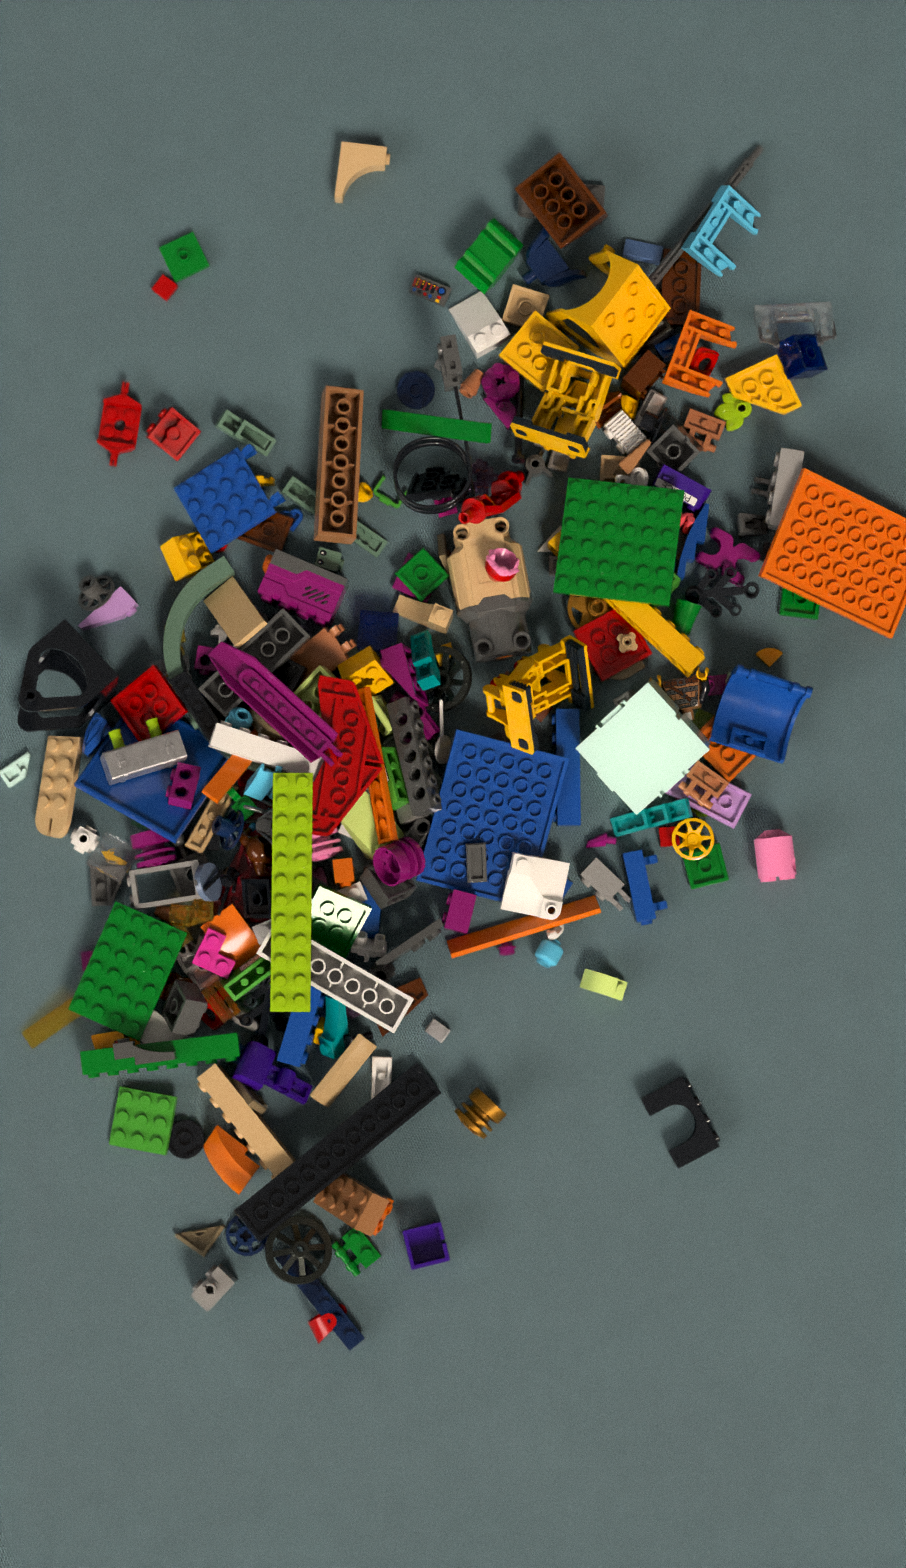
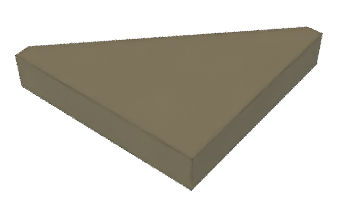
[437,533,451,581]
[175,1225,225,1257]

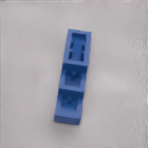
[676,504,709,581]

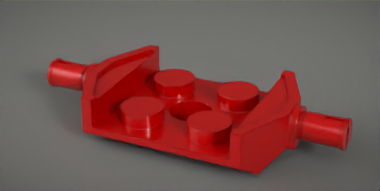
[96,382,142,467]

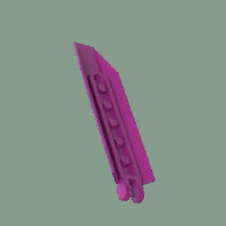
[208,641,343,767]

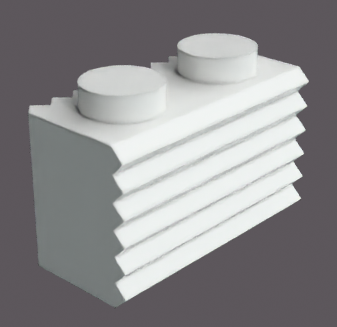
[603,409,646,455]

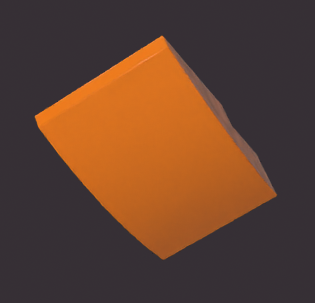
[201,904,261,971]
[203,1125,260,1195]

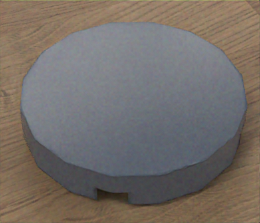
[194,862,223,902]

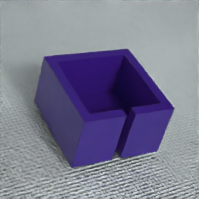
[402,1220,450,1270]

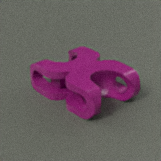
[695,527,760,587]

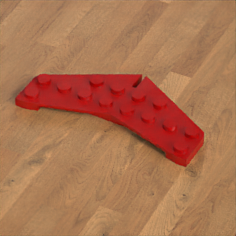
[312,675,384,836]

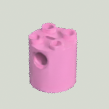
[754,829,797,882]

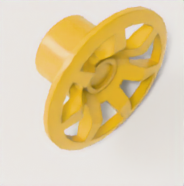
[672,818,714,860]

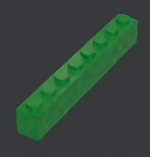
[80,1032,241,1078]

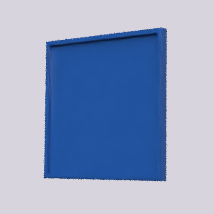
[74,717,228,844]

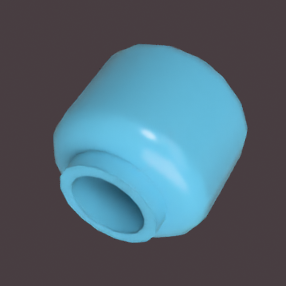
[225,707,253,730]
[535,939,564,968]

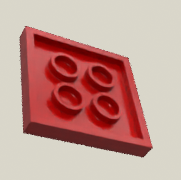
[573,609,652,682]
[110,665,188,742]

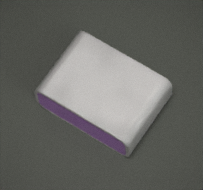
[424,1018,451,1043]

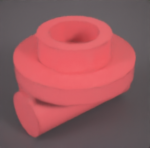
[680,512,696,534]

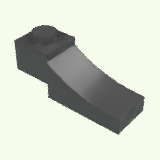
[113,1038,177,1065]

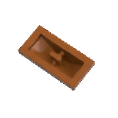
[595,391,622,429]

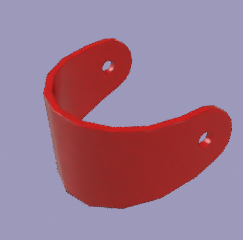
[307,1304,347,1344]

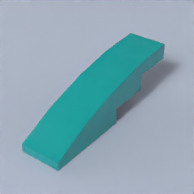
[610,798,693,837]

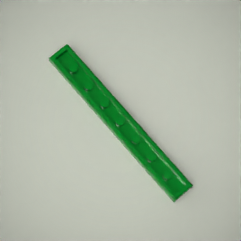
[381,409,492,443]

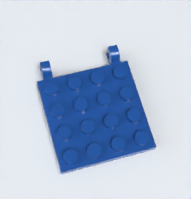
[174,444,286,554]

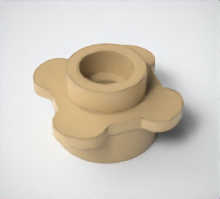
[617,632,638,653]

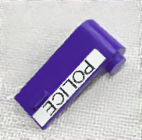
[652,464,712,513]

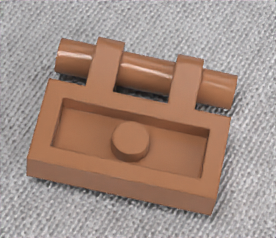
[683,408,726,453]
[678,760,729,810]

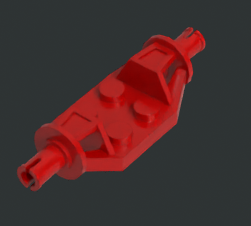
[458,471,525,524]

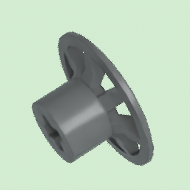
[78,575,115,611]

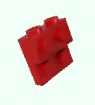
[145,407,201,462]

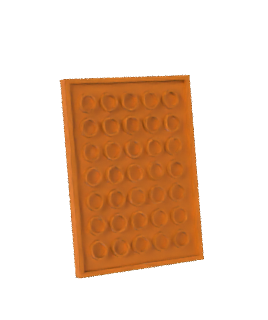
[758,468,906,639]

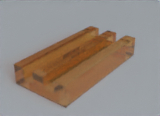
[201,980,241,1023]

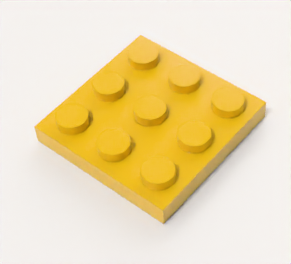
[499,311,580,392]

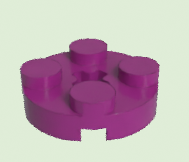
[481,363,520,401]

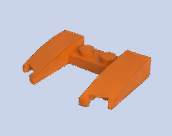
[662,310,737,397]

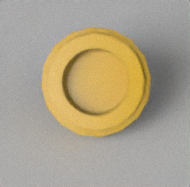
[358,482,373,503]

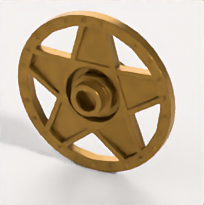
[567,595,613,629]

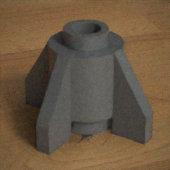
[521,450,553,486]

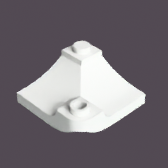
[500,852,570,920]

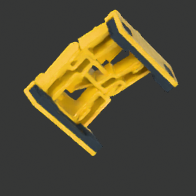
[510,341,621,459]
[483,635,594,755]

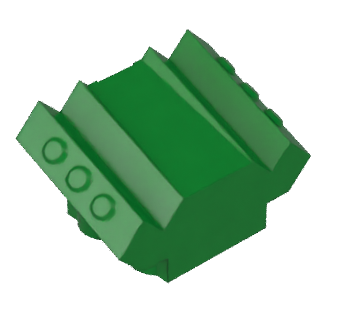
[454,218,524,295]

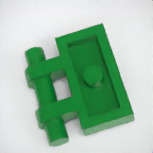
[332,1228,381,1277]

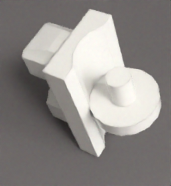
[351,931,387,962]

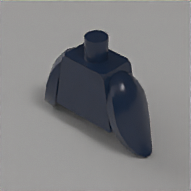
[521,227,587,288]

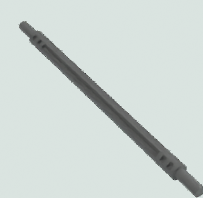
[648,145,763,287]

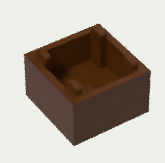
[621,350,666,401]

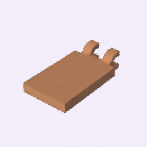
[290,624,357,685]

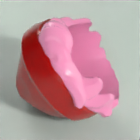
[485,548,519,582]

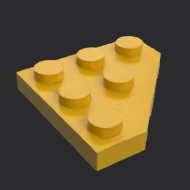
[725,354,802,415]

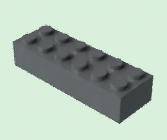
[198,608,311,718]

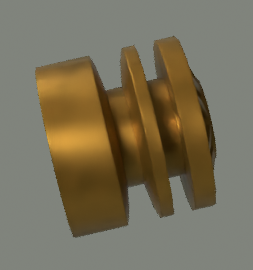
[454,1087,507,1139]

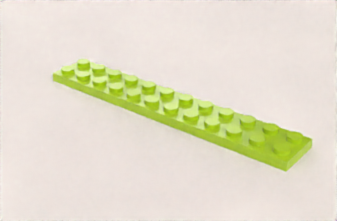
[270,773,313,1012]

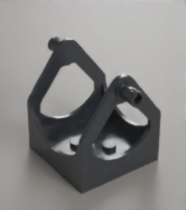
[17,619,119,732]

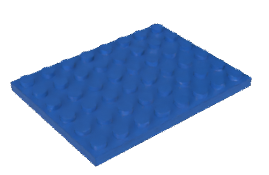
[415,729,569,902]

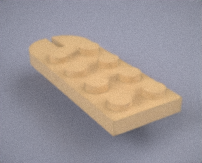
[35,736,84,839]

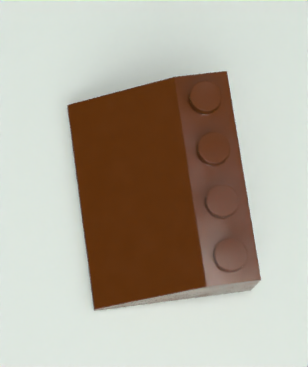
[514,152,608,249]

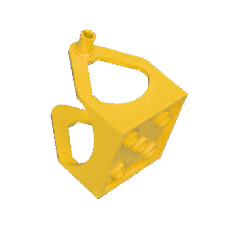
[545,244,671,369]

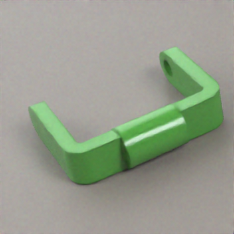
[373,475,407,509]

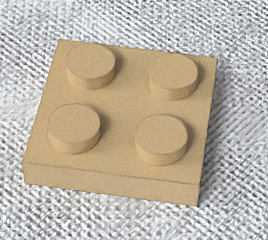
[502,284,550,327]

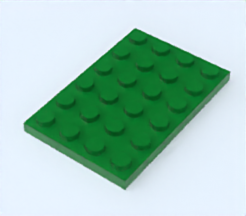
[68,901,188,1041]

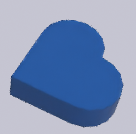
[280,508,303,532]

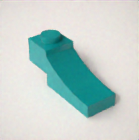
[410,630,441,691]
[319,995,349,1059]

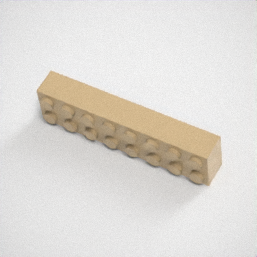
[197,1063,296,1179]

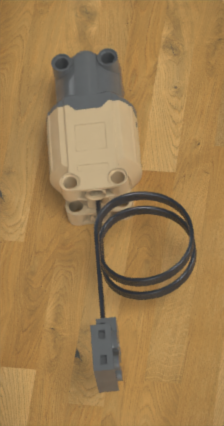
[393,334,533,663]

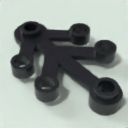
[685,566,760,618]
[239,975,288,1047]

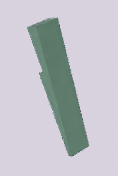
[281,476,388,558]

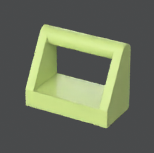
[372,695,393,738]

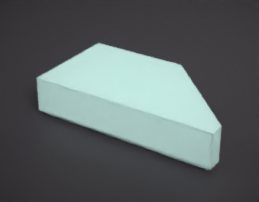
[0,752,30,788]

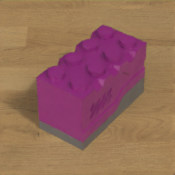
[257,549,349,628]

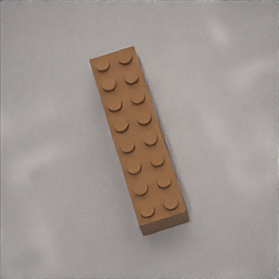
[314,386,364,544]

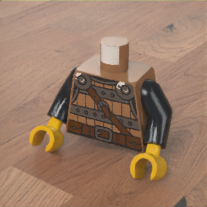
[650,667,710,721]

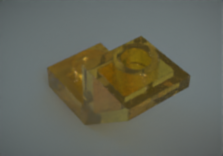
[169,899,214,927]

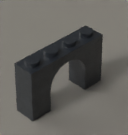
[640,1076,720,1169]

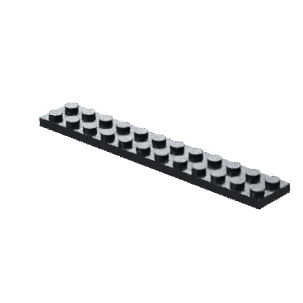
[234,1063,441,1242]

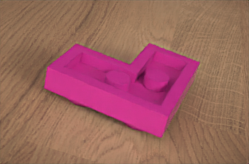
[192,927,236,979]

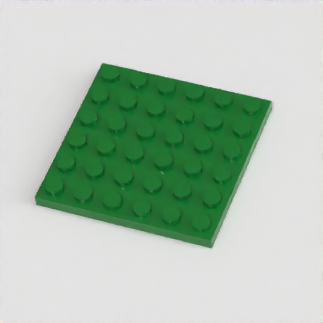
[553,477,685,607]

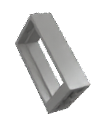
[127,860,203,910]

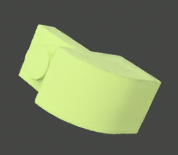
[579,969,628,1001]

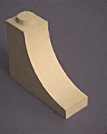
[334,141,391,203]
[392,595,453,635]

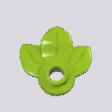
[714,393,752,431]

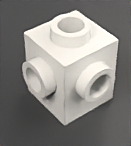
[70,825,100,854]

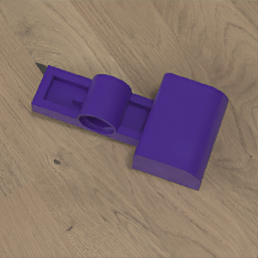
[232,1041,313,1105]

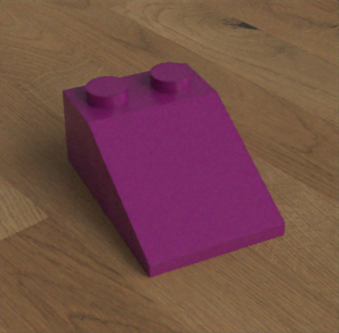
[380,643,429,707]

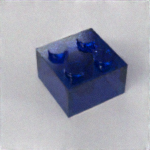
[776,334,828,380]
[357,610,400,653]

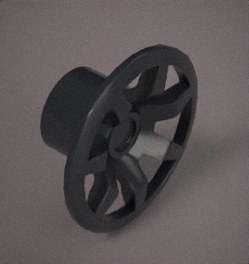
[638,407,668,446]

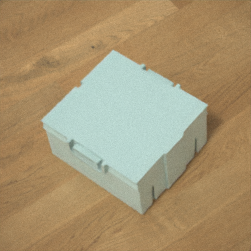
[576,679,711,815]

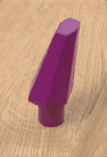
[586,832,617,848]

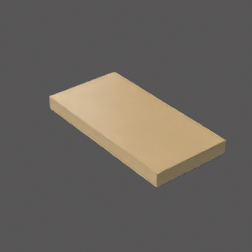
[204,576,267,649]
[310,1034,377,1108]

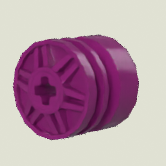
[130,830,177,869]
[373,837,425,886]

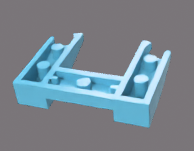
[681,185,761,277]
[243,764,283,801]

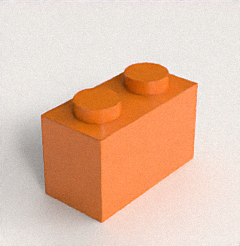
[332,858,356,888]

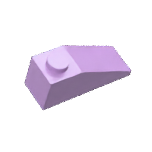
[78,586,139,631]

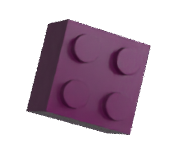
[442,890,477,934]

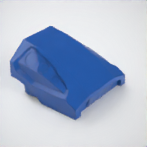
[82,712,112,758]

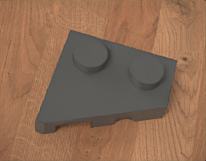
[90,865,128,907]

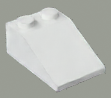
[449,291,510,359]

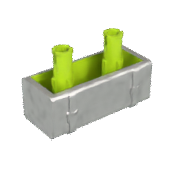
[100,718,187,785]

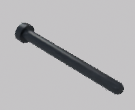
[511,376,525,464]

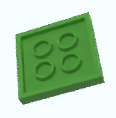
[109,1086,178,1155]

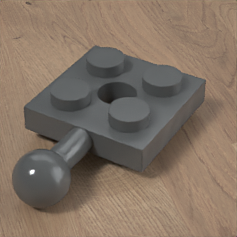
[169,833,209,897]

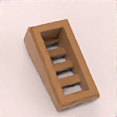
[618,439,651,476]

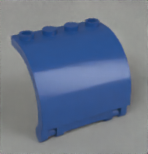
[709,664,813,764]

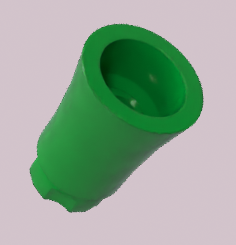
[672,599,702,636]

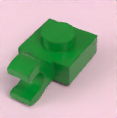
[227,787,258,822]

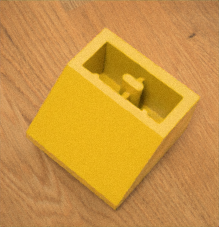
[160,531,214,581]

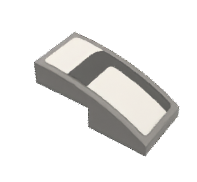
[633,389,668,433]

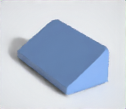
[622,239,663,265]

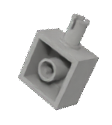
[191,1263,238,1312]

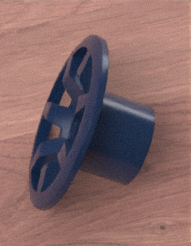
[212,809,244,850]
[226,1216,269,1256]

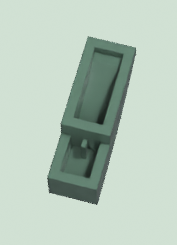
[214,410,277,457]

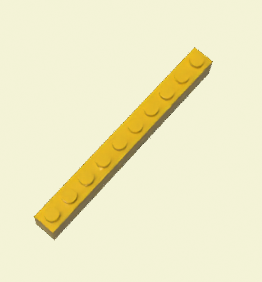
[547,530,705,678]

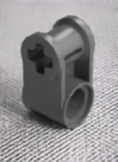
[403,818,431,850]

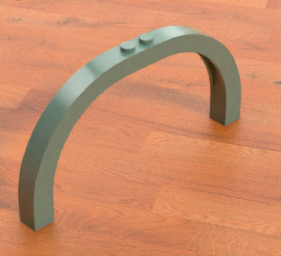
[163,556,326,773]

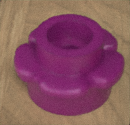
[497,942,516,956]

